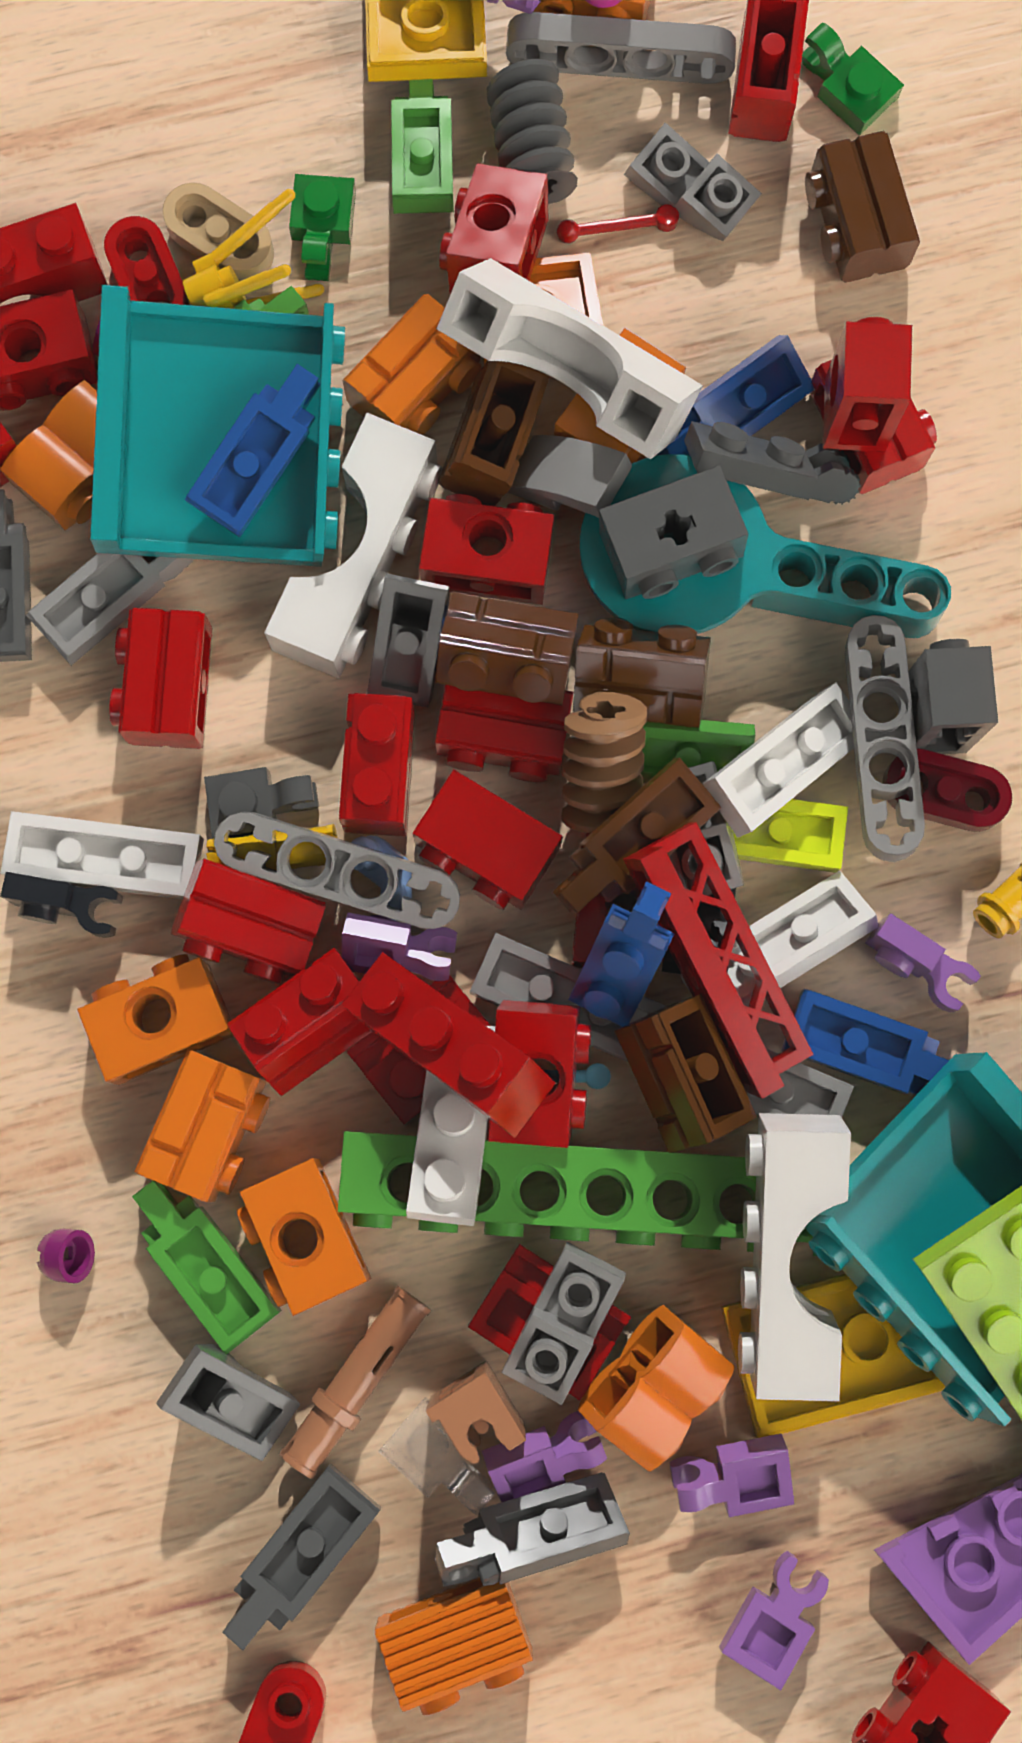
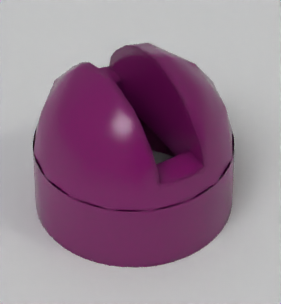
[37,1228,95,1284]

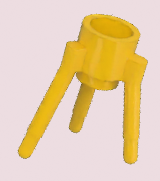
[183,189,325,309]

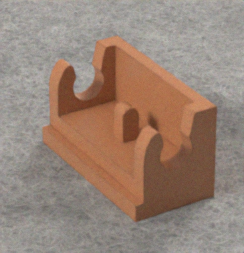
[425,1360,526,1464]

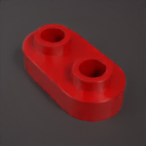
[104,216,190,305]
[239,1661,326,1743]

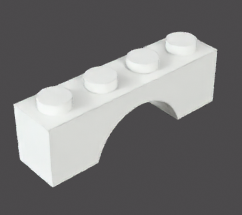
[436,258,703,459]
[264,413,443,679]
[738,1113,851,1401]

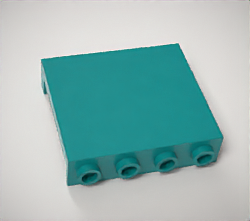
[90,285,345,567]
[805,1052,1022,1427]

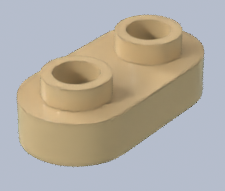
[162,182,274,281]

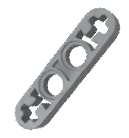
[505,12,736,84]
[845,615,925,862]
[214,811,460,929]

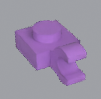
[341,912,457,981]
[865,913,981,1012]
[482,1411,607,1503]
[669,1433,794,1517]

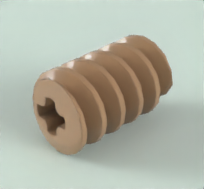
[561,692,647,833]

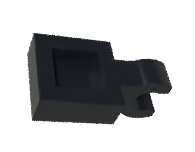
[0,872,123,938]

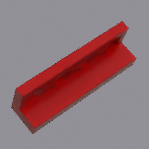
[623,822,814,1099]

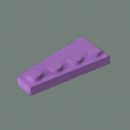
[874,1474,1022,1665]

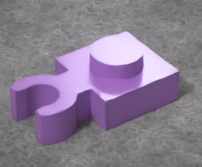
[719,1551,829,1690]

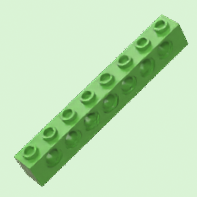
[338,1131,817,1256]

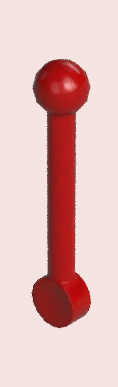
[556,204,679,244]

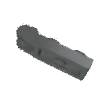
[684,421,861,505]

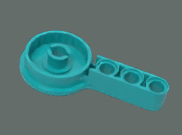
[580,454,951,638]

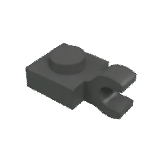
[204,767,319,839]

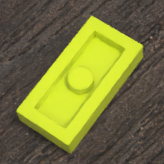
[732,799,848,873]

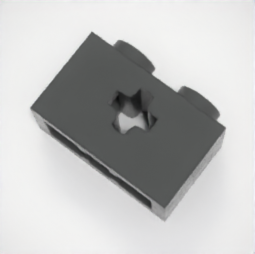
[599,465,748,599]
[908,639,998,754]

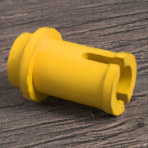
[973,863,1022,938]

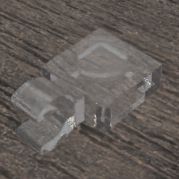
[378,1397,496,1516]

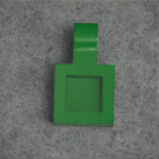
[801,22,904,136]
[289,174,356,281]

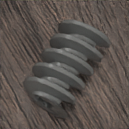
[487,59,578,204]

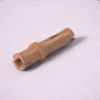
[279,1285,432,1479]

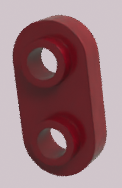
[882,749,1012,832]

